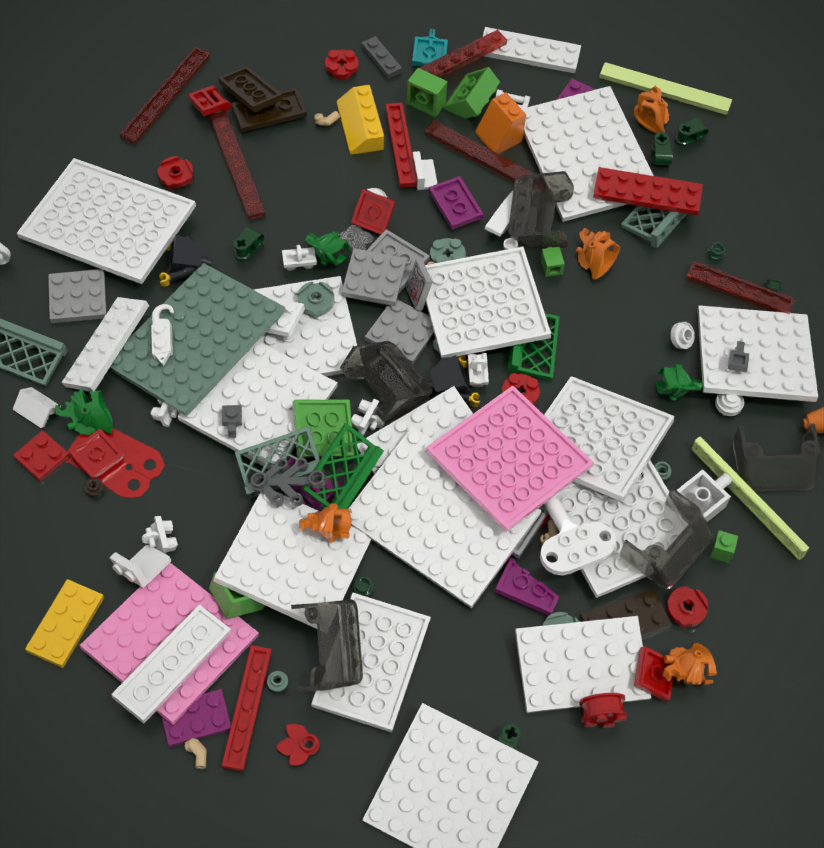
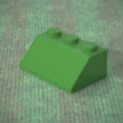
[443,67,500,119]

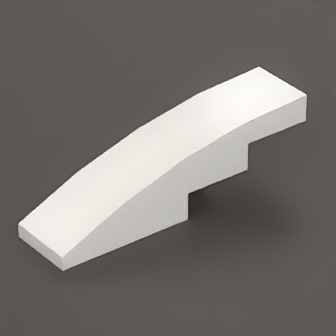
[485,184,534,236]

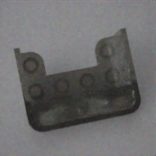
[508,171,574,250]
[340,341,432,422]

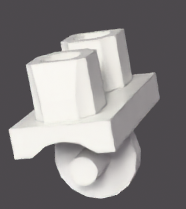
[282,245,317,271]
[467,353,489,388]
[351,399,384,436]
[151,400,180,427]
[142,516,178,554]

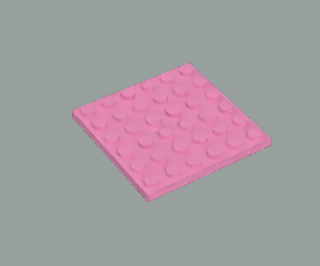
[426,386,594,532]
[80,563,259,725]

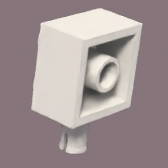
[673,470,732,529]

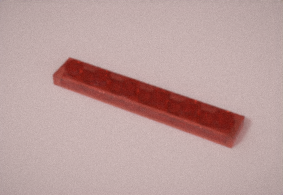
[420,29,507,78]
[686,260,795,314]

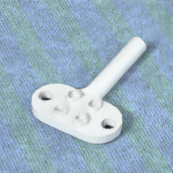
[540,495,616,576]

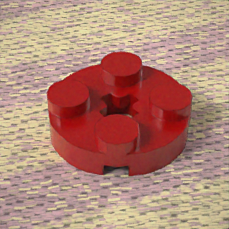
[325,50,358,79]
[158,156,193,190]
[502,373,540,405]
[666,586,708,628]

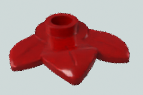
[276,724,319,766]

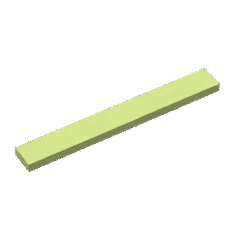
[599,62,732,115]
[692,437,809,560]

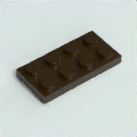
[218,66,283,112]
[232,87,307,132]
[580,589,672,637]

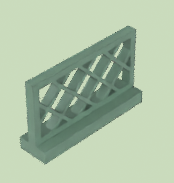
[621,206,686,249]
[0,319,68,387]
[235,426,325,498]

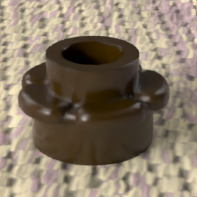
[84,478,104,497]

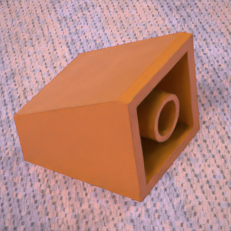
[475,92,526,156]

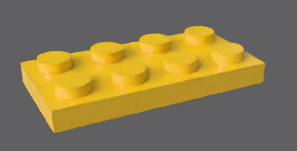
[25,579,104,668]

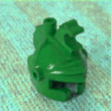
[305,231,350,266]
[656,364,703,400]
[55,389,113,435]

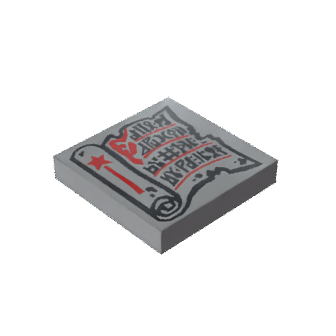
[406,259,433,311]

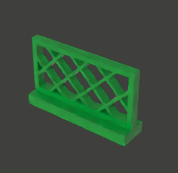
[507,313,560,380]
[302,423,384,509]

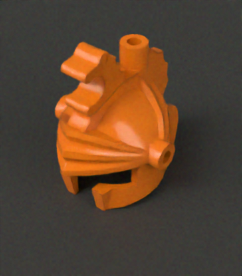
[634,85,669,134]
[576,228,620,280]
[299,504,352,542]
[663,643,717,685]

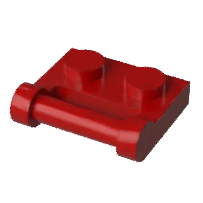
[188,86,231,116]

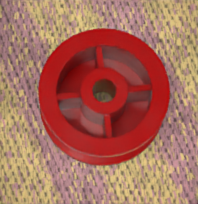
[579,693,628,728]

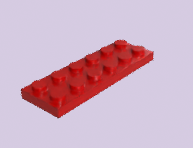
[593,167,703,216]

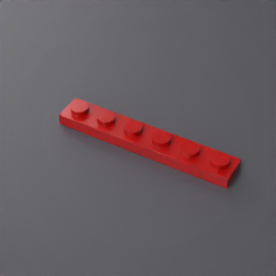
[385,103,417,188]
[222,645,272,772]

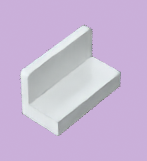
[413,151,437,190]
[13,387,61,428]

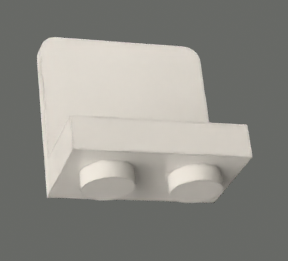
[109,545,171,588]

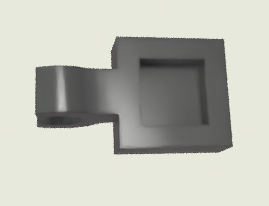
[728,341,749,372]
[222,405,242,438]

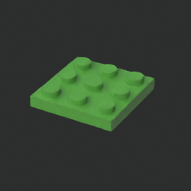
[292,399,354,458]

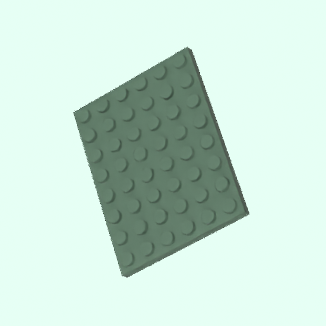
[109,263,286,417]

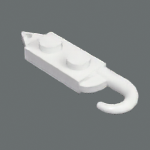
[151,304,174,366]

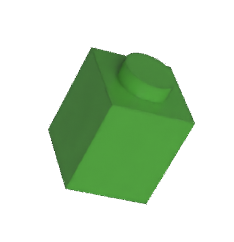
[540,247,565,277]
[710,530,738,563]

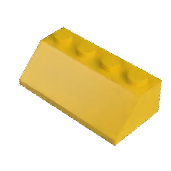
[337,85,384,155]

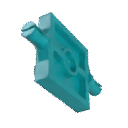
[412,29,448,74]

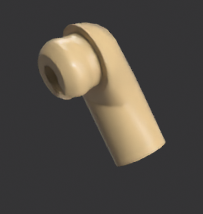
[314,111,340,126]
[540,520,559,544]
[184,738,207,769]

